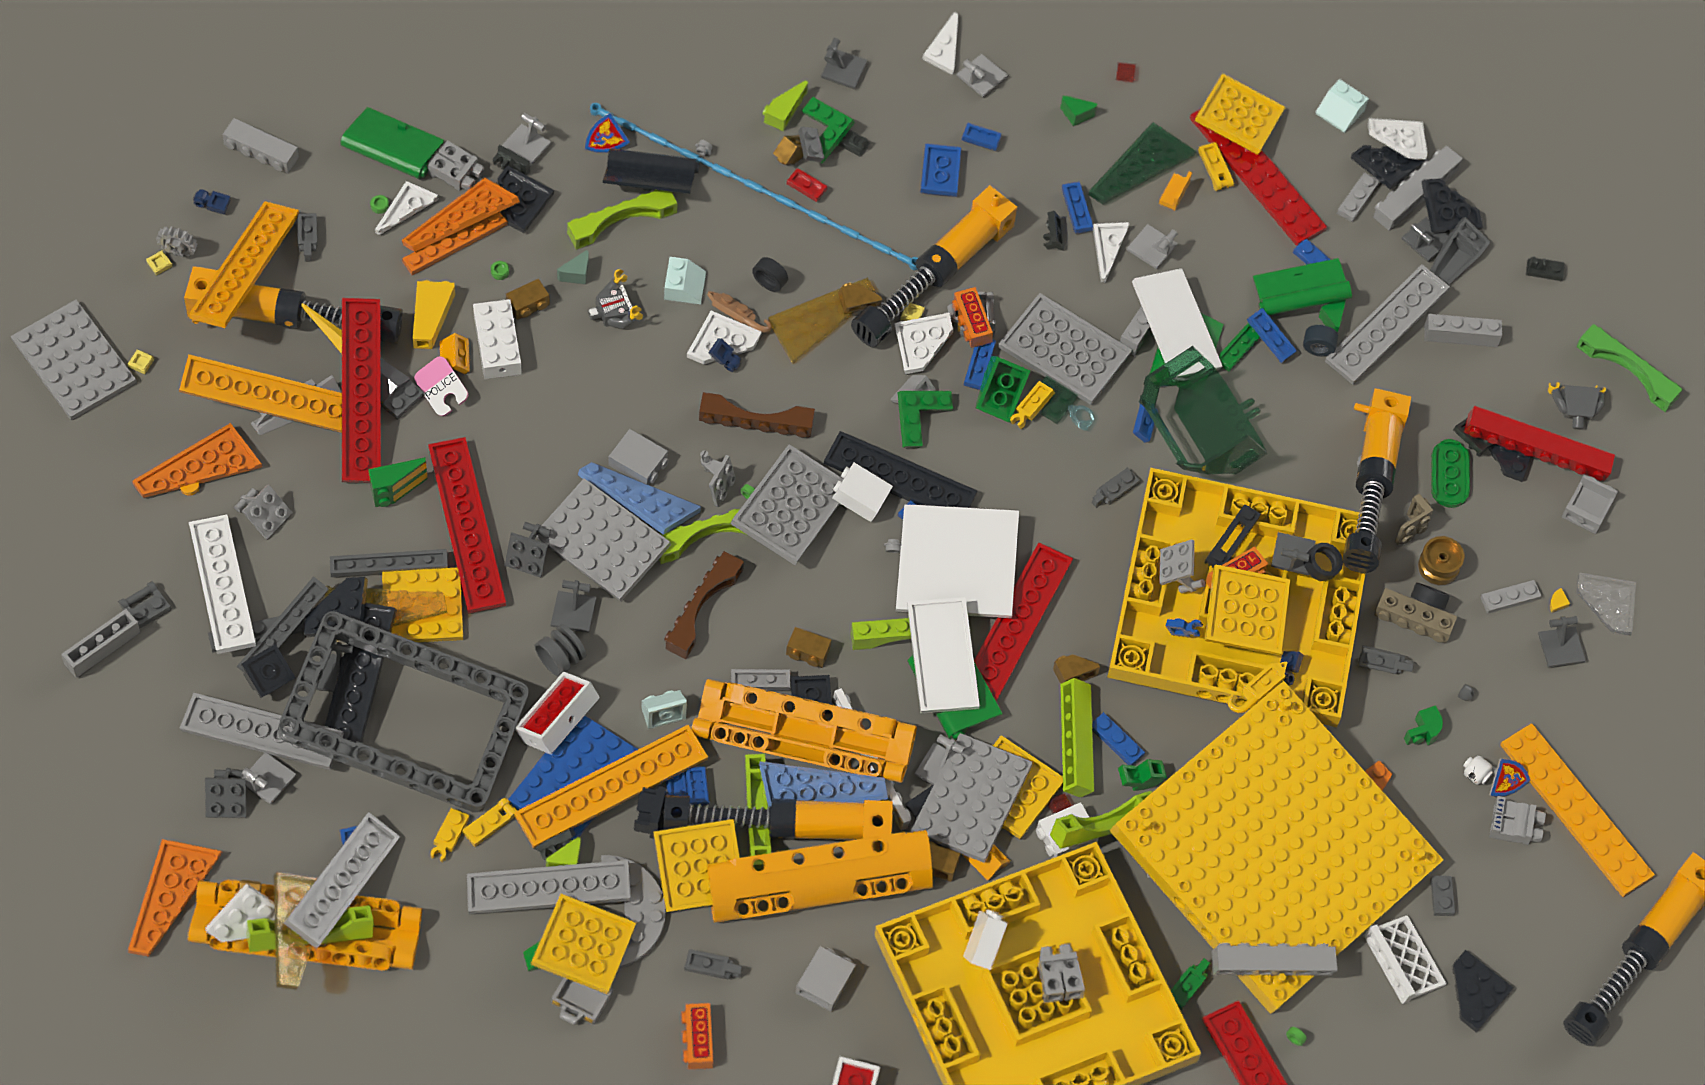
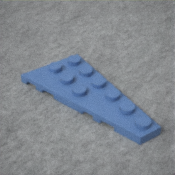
[578,462,701,535]
[759,762,888,807]

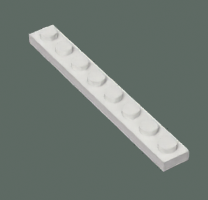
[832,688,911,831]

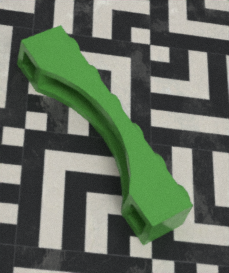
[1576,324,1683,412]

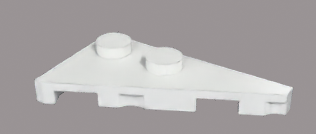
[923,12,958,74]
[375,181,438,235]
[1093,222,1129,282]

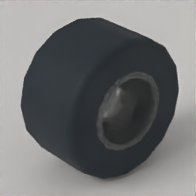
[1303,325,1338,356]

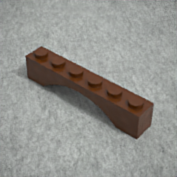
[699,392,815,438]
[664,551,744,660]

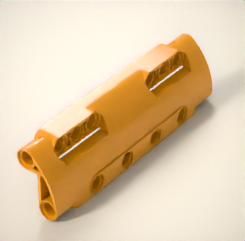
[691,679,917,783]
[707,830,933,923]
[188,880,422,970]

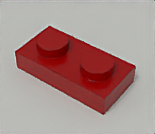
[787,168,827,202]

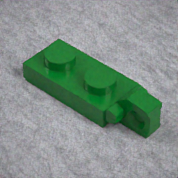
[1170,958,1210,1010]

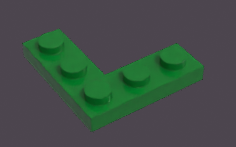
[802,97,855,164]
[897,391,953,448]

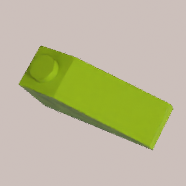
[763,80,808,131]

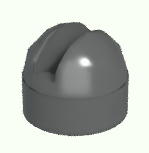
[1458,684,1475,701]

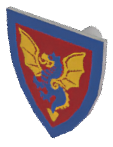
[585,113,630,152]
[1489,758,1530,796]

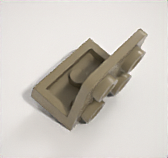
[1395,493,1433,545]

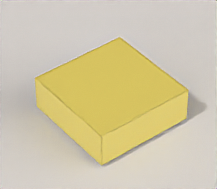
[146,251,173,276]
[901,303,925,321]
[128,350,154,374]

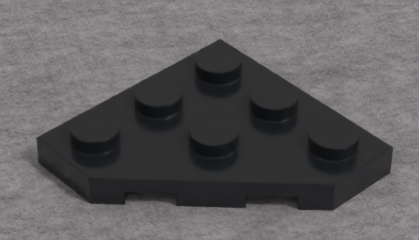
[1351,145,1427,190]
[497,166,554,233]
[1421,178,1483,233]
[1488,444,1531,482]
[304,577,368,637]
[1452,950,1514,1033]

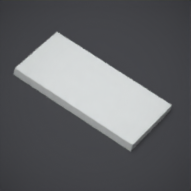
[1132,268,1222,380]
[907,597,980,714]

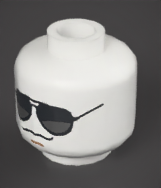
[1463,756,1493,785]

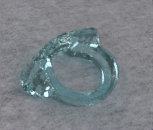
[1068,404,1094,431]

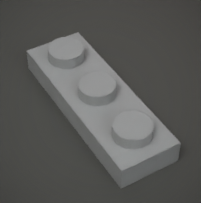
[1337,172,1380,222]
[1480,580,1541,614]
[731,669,790,691]

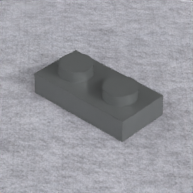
[798,126,824,162]
[1430,876,1455,916]

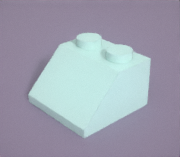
[1315,79,1369,133]
[664,257,706,304]
[642,690,687,729]

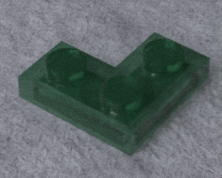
[1042,376,1078,424]

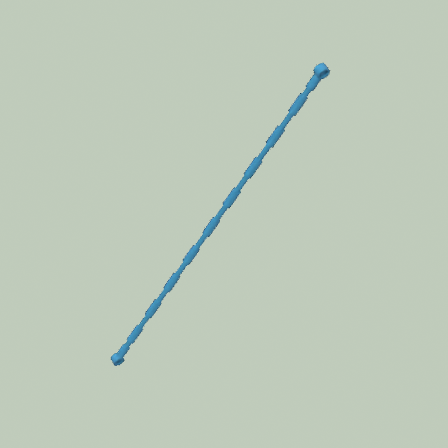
[590,103,918,270]

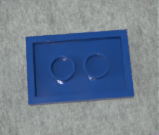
[920,144,961,197]

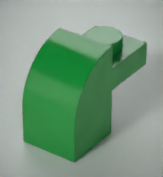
[1404,705,1443,746]
[1118,759,1167,791]

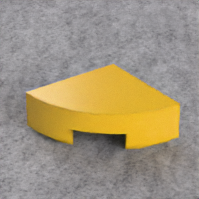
[1550,588,1570,612]

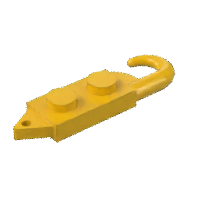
[1227,662,1287,713]

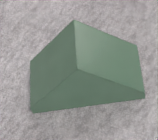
[557,250,589,284]

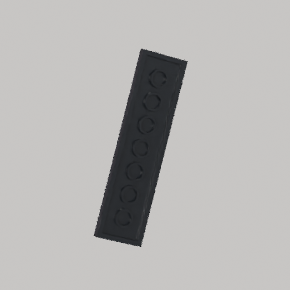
[824,431,977,508]
[324,603,397,743]

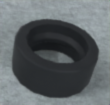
[752,257,788,292]
[1304,543,1343,581]
[1411,582,1450,610]

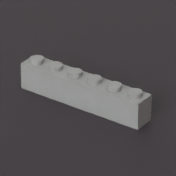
[1373,145,1463,231]
[1212,943,1337,975]

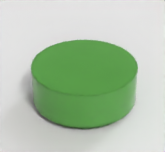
[370,195,389,214]
[491,261,509,280]
[741,484,755,499]
[1286,1027,1307,1046]

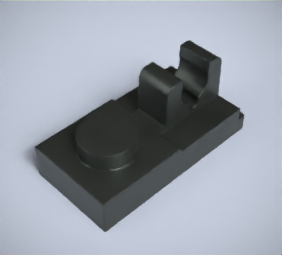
[838,130,870,157]
[493,144,530,176]
[1043,211,1064,251]
[1526,257,1565,282]
[1453,418,1493,456]
[534,828,575,860]

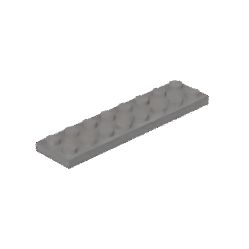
[1325,265,1450,384]
[180,693,344,770]
[284,812,400,948]
[467,860,631,914]

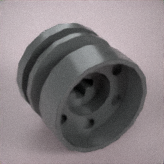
[534,624,586,677]

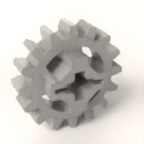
[156,227,198,257]

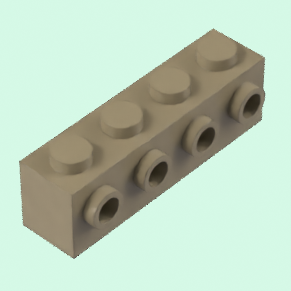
[1374,588,1457,643]

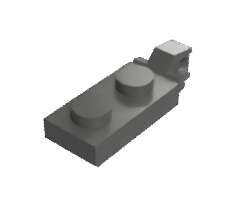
[298,213,317,261]
[1091,467,1140,508]
[1358,645,1414,674]
[684,949,742,979]

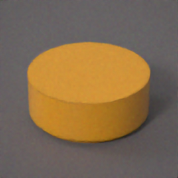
[180,482,200,496]

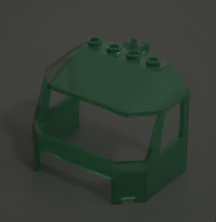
[1139,345,1268,475]

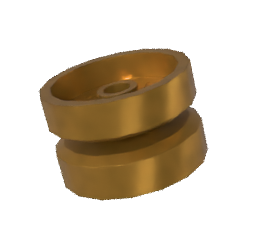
[1418,536,1465,585]

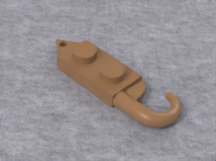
[707,291,772,333]

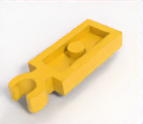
[1010,381,1055,429]
[431,808,469,863]

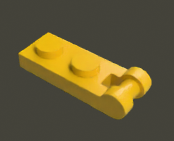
[1198,142,1234,191]
[462,797,518,847]

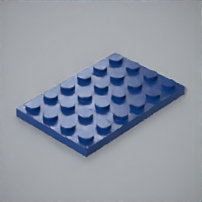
[508,715,638,840]

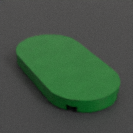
[1431,439,1470,508]

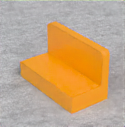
[1159,171,1192,210]
[440,333,470,374]
[962,845,1010,880]

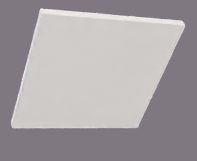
[896,504,1019,618]

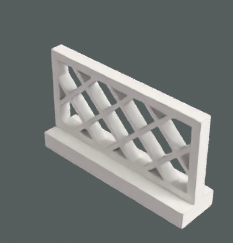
[1364,915,1446,1005]

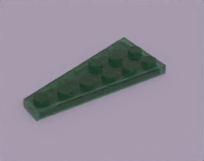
[1088,122,1196,205]

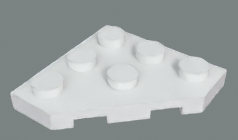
[1368,119,1427,160]
[687,311,761,364]
[895,313,953,374]
[205,883,290,942]

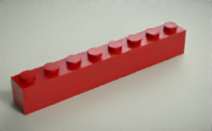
[1464,405,1615,481]

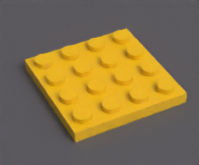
[1195,73,1285,155]
[1204,565,1290,655]
[382,568,463,643]
[993,735,1063,839]
[653,819,746,912]
[531,893,636,994]

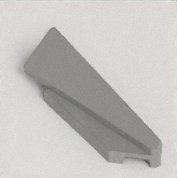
[251,375,342,435]

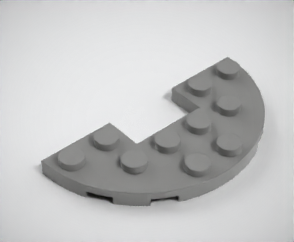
[601,855,665,969]

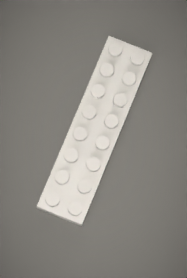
[189,514,256,654]

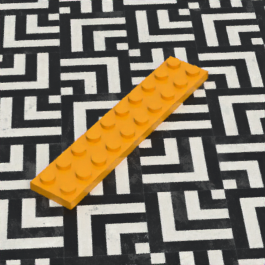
[189,201,299,328]
[179,354,342,433]
[1500,723,1655,897]
[514,725,708,848]

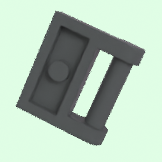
[118,581,171,629]

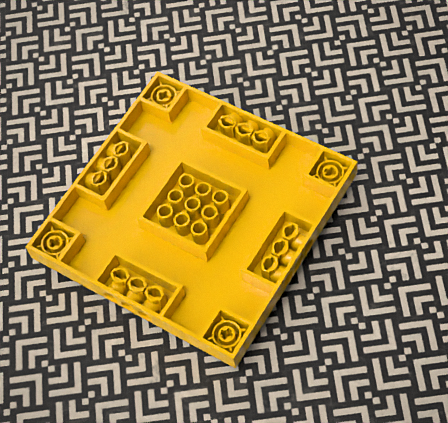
[1107,467,1365,728]
[1109,681,1443,1014]
[874,842,1201,1085]

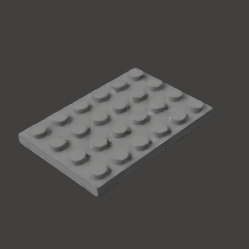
[998,293,1132,405]
[11,300,137,421]
[730,444,843,565]
[536,478,671,602]
[911,733,1032,863]

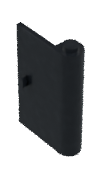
[603,148,700,194]

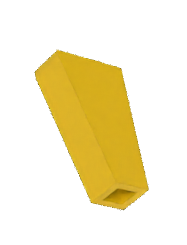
[413,280,455,349]

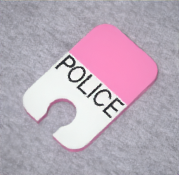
[415,356,468,416]

